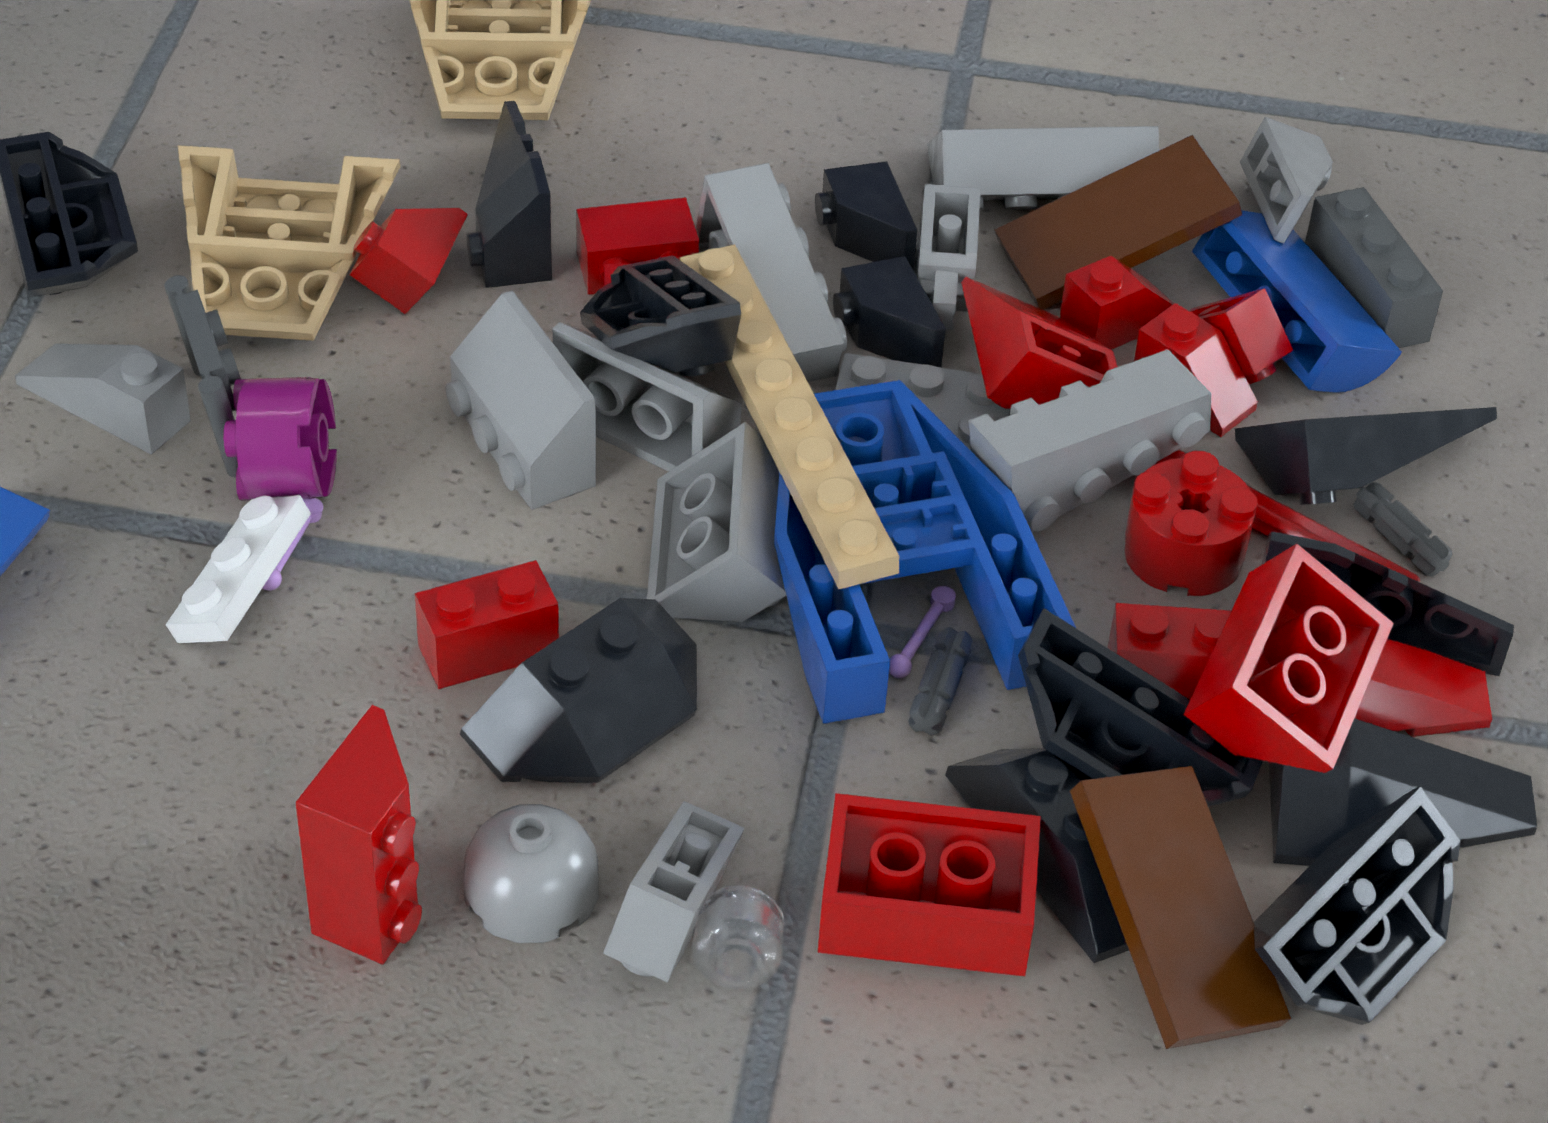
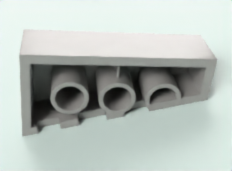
[696,163,847,382]
[969,349,1212,532]

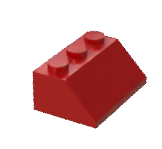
[1184,544,1394,773]
[295,705,422,965]
[817,793,1041,977]

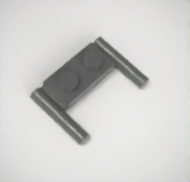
[164,275,241,477]

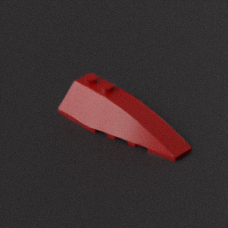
[1107,603,1492,737]

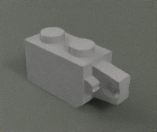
[917,184,980,330]

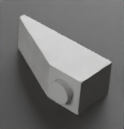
[1240,117,1333,243]
[15,344,191,455]
[603,801,745,982]

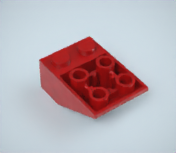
[961,277,1118,409]

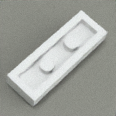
[166,495,311,643]

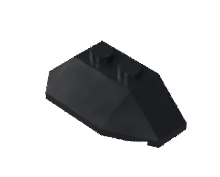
[0,131,138,298]
[580,255,741,376]
[460,598,697,783]
[1018,609,1263,807]
[945,748,1129,963]
[1254,786,1461,1025]

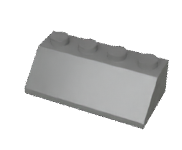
[927,126,1159,210]

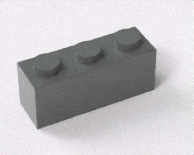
[1305,187,1443,348]

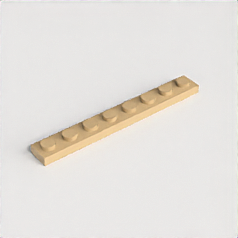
[680,244,899,589]

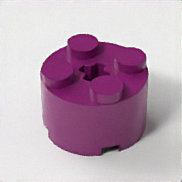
[223,377,337,501]

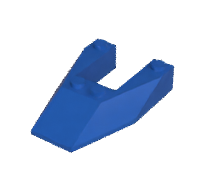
[774,380,1076,724]

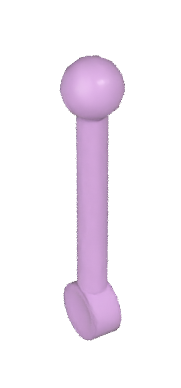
[262,497,323,591]
[889,586,956,678]

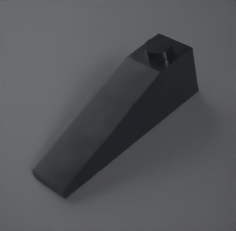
[467,101,552,288]
[1234,407,1497,505]
[1262,532,1514,676]
[1269,718,1538,866]

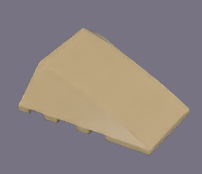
[409,0,591,120]
[178,145,400,341]

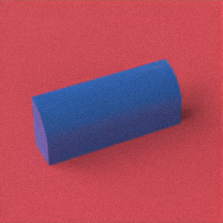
[1192,210,1402,393]

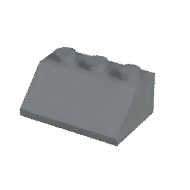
[445,290,596,510]
[552,322,742,472]
[647,422,786,622]

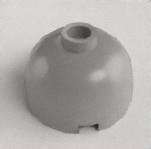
[464,804,599,943]

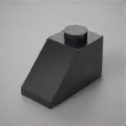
[815,161,918,271]
[833,256,946,368]

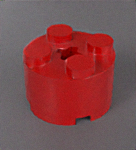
[1124,450,1258,596]

